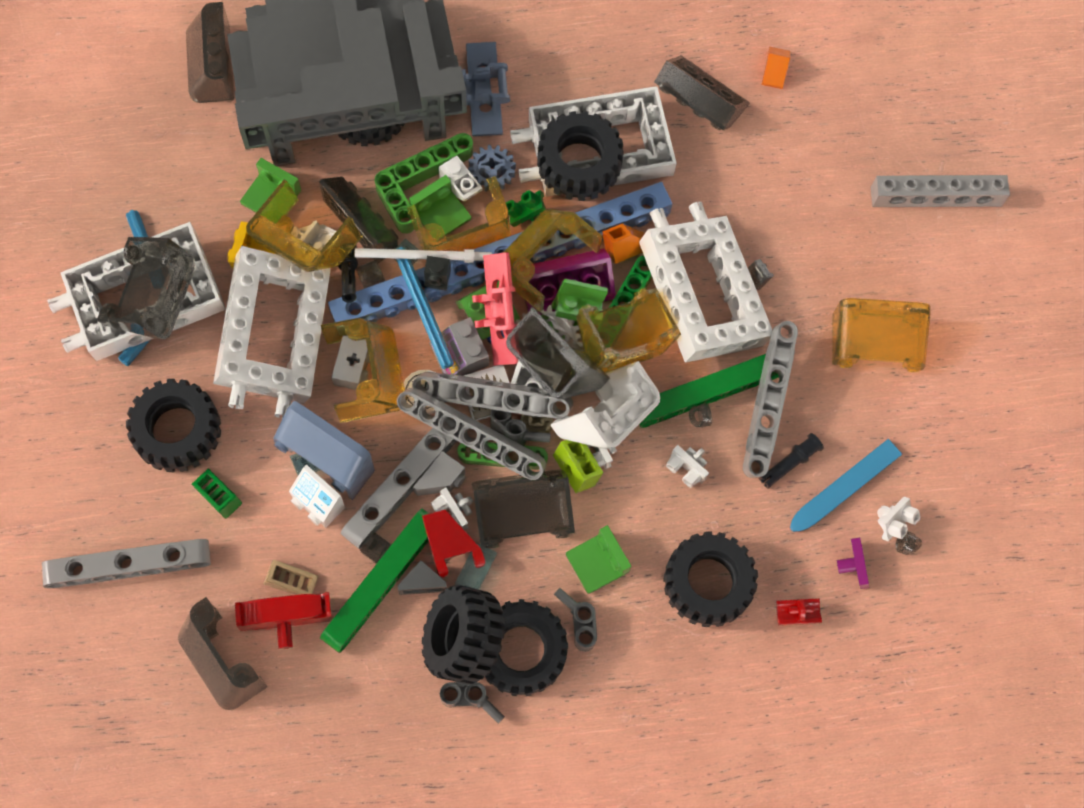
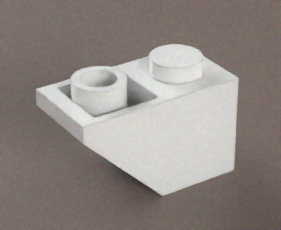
[439,156,483,202]

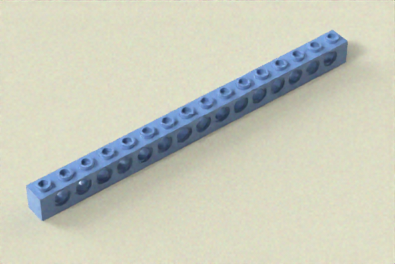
[328,182,672,334]

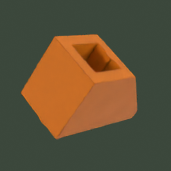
[602,223,645,264]

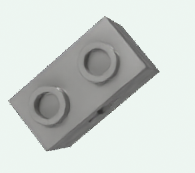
[332,335,374,391]

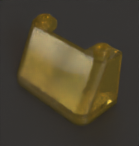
[576,288,681,377]
[832,298,931,372]

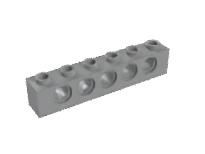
[871,175,1010,207]

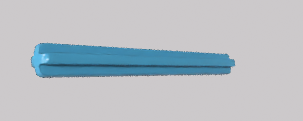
[396,247,453,369]

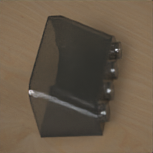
[186,2,234,103]
[506,308,610,399]

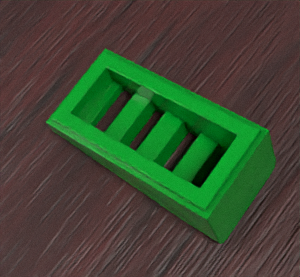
[191,468,242,519]

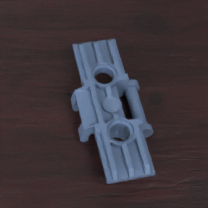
[462,42,510,136]

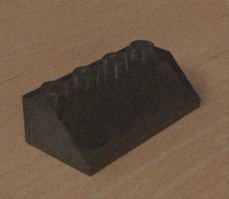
[654,55,750,130]
[319,176,399,264]

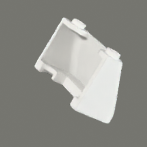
[551,361,660,449]

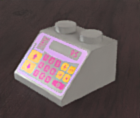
[429,317,489,376]

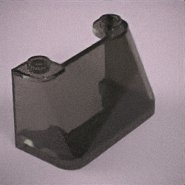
[96,237,196,340]
[472,470,575,549]
[178,597,268,710]

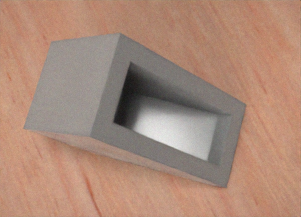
[413,451,466,496]

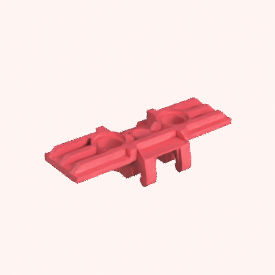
[472,252,519,365]

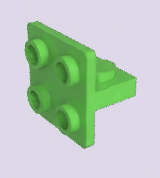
[552,279,608,326]

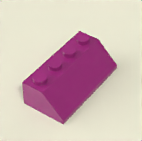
[518,248,616,316]

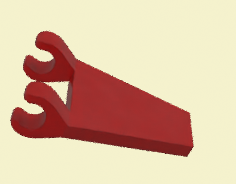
[422,510,485,578]

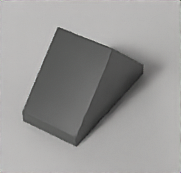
[398,560,447,595]

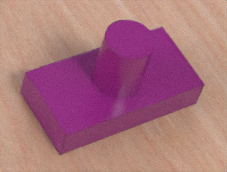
[836,537,870,589]

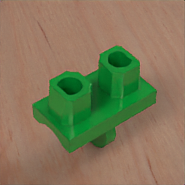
[505,190,546,227]

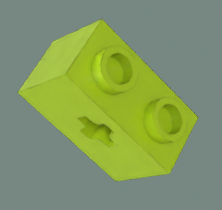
[553,440,603,493]

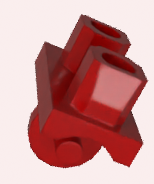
[776,598,822,626]

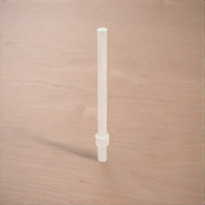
[355,248,492,263]

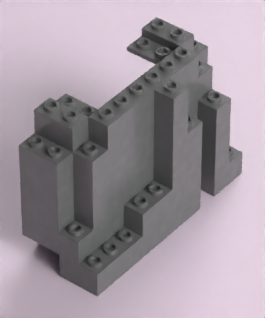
[227,0,467,166]

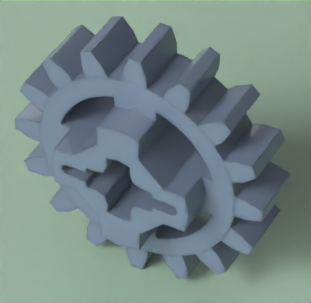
[468,145,516,192]

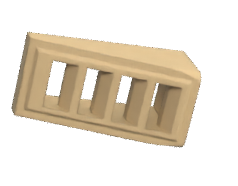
[264,559,318,595]

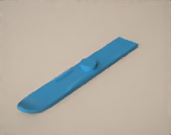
[790,438,902,532]

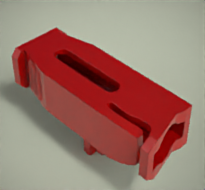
[235,592,331,649]

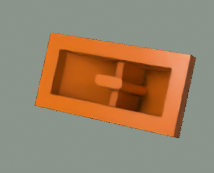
[762,46,790,89]

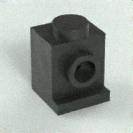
[424,256,451,291]

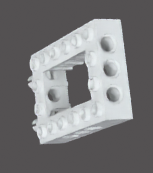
[510,86,677,197]
[639,202,772,363]
[47,222,226,361]
[213,246,331,419]

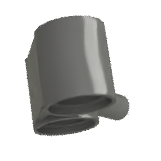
[490,409,551,446]
[554,588,597,652]
[439,682,505,724]

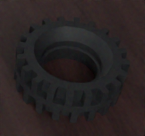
[485,599,568,696]

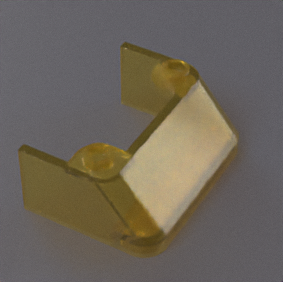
[407,176,511,260]
[246,179,362,272]
[503,209,602,312]
[321,318,407,423]

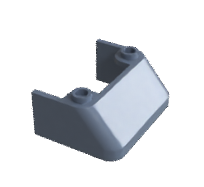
[273,401,375,500]

